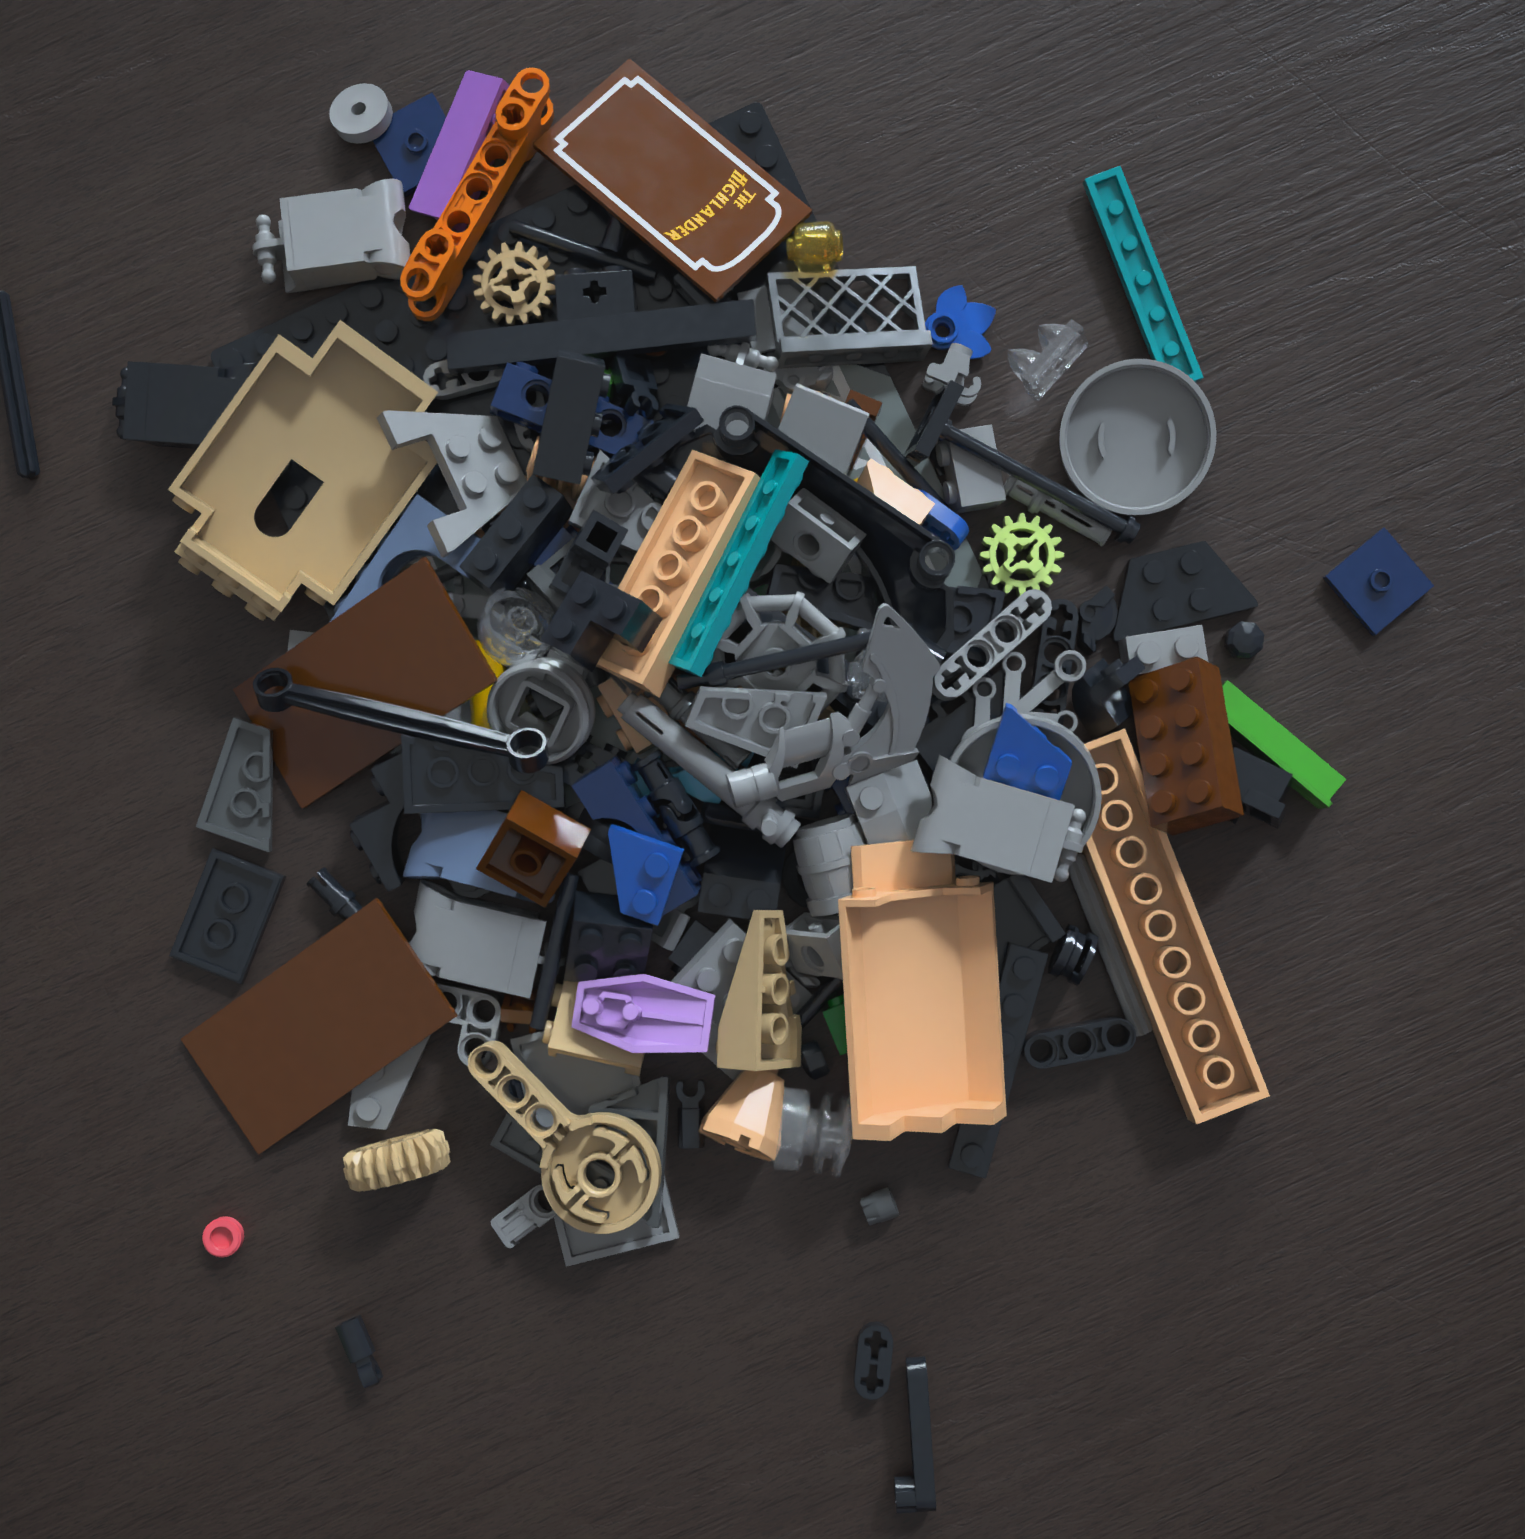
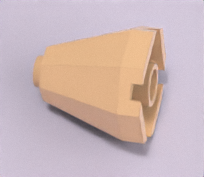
[698,1069,784,1162]

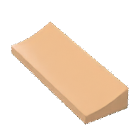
[596,450,760,698]

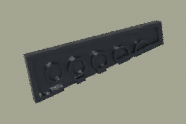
[766,564,1005,667]

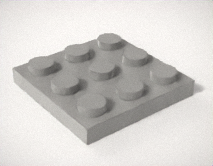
[671,919,813,1080]

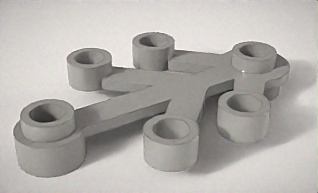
[961,650,1086,741]

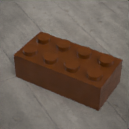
[1128,656,1244,836]

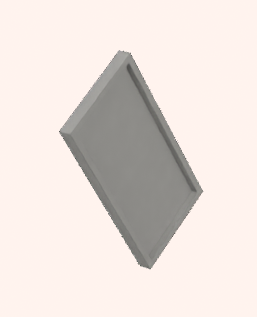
[510,1030,680,1267]

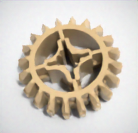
[343,1129,451,1192]

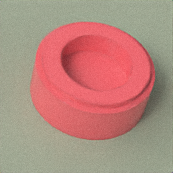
[202,1216,244,1258]

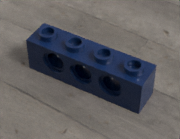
[489,362,654,459]

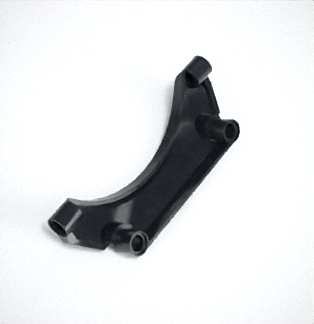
[636,405,955,664]

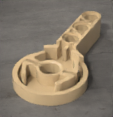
[468,1041,662,1234]

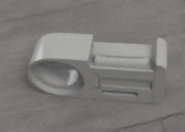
[491,1183,557,1248]

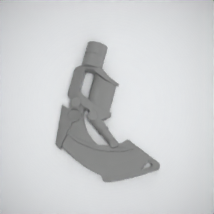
[726,603,940,809]

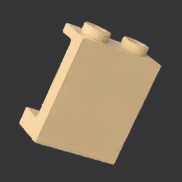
[542,981,645,1076]

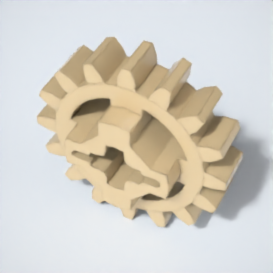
[473,241,556,326]

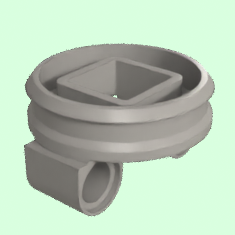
[487,648,595,765]

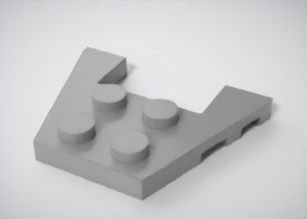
[377,410,527,558]

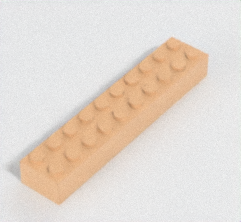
[1082,728,1270,1125]

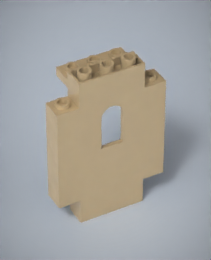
[168,320,438,621]

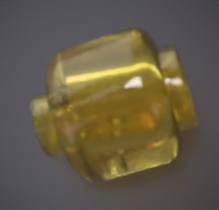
[787,221,844,273]

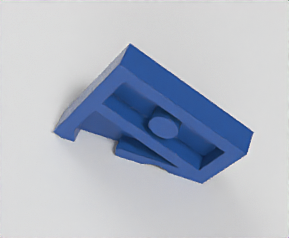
[983,703,1072,800]

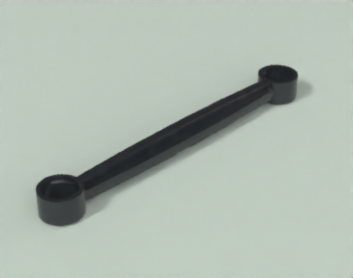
[253,668,549,773]

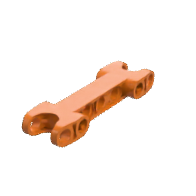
[400,68,554,321]

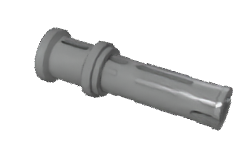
[1004,475,1112,546]

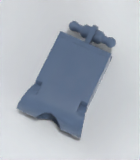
[403,810,555,904]

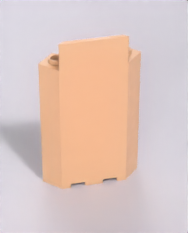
[838,840,1007,1141]

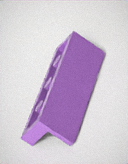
[409,70,510,233]

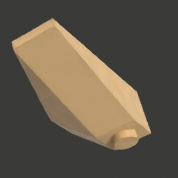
[716,910,802,1071]

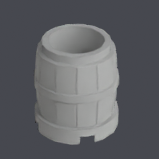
[793,813,867,917]

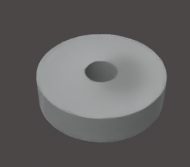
[329,83,393,144]

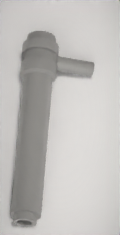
[617,691,801,848]

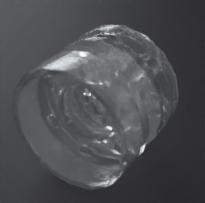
[773,1086,852,1178]

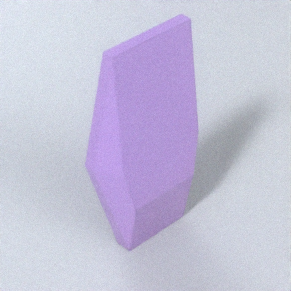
[571,974,716,1053]

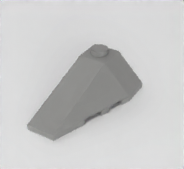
[844,760,932,844]

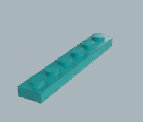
[1083,166,1204,383]
[668,449,809,677]

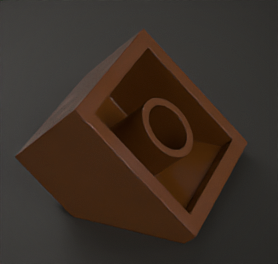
[476,790,591,908]

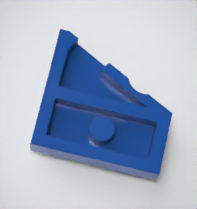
[608,824,685,926]

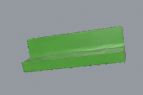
[1222,680,1346,809]

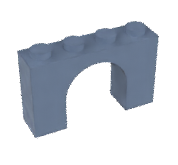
[330,494,481,622]

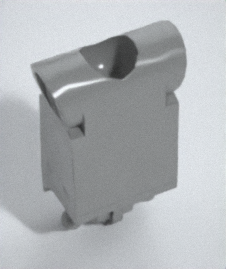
[252,179,411,293]
[687,342,779,435]
[911,755,1086,883]
[409,880,566,998]

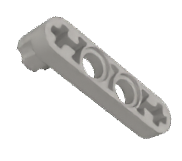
[932,589,1052,701]

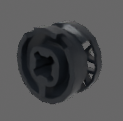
[1047,924,1099,986]

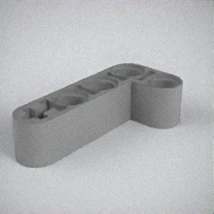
[433,979,503,1066]

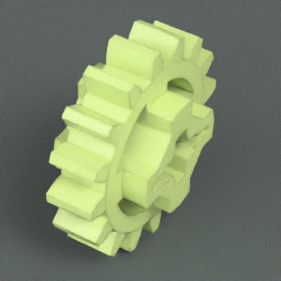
[979,513,1064,597]

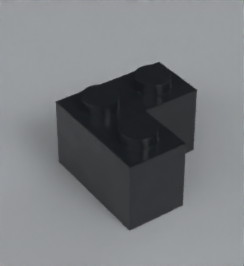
[540,571,663,672]

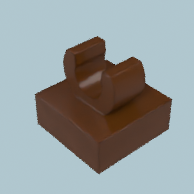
[500,989,537,1034]

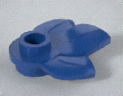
[925,285,996,360]

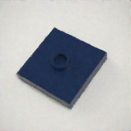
[372,92,446,197]
[1323,527,1434,636]

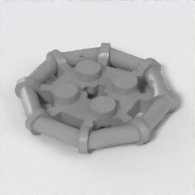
[711,591,849,714]

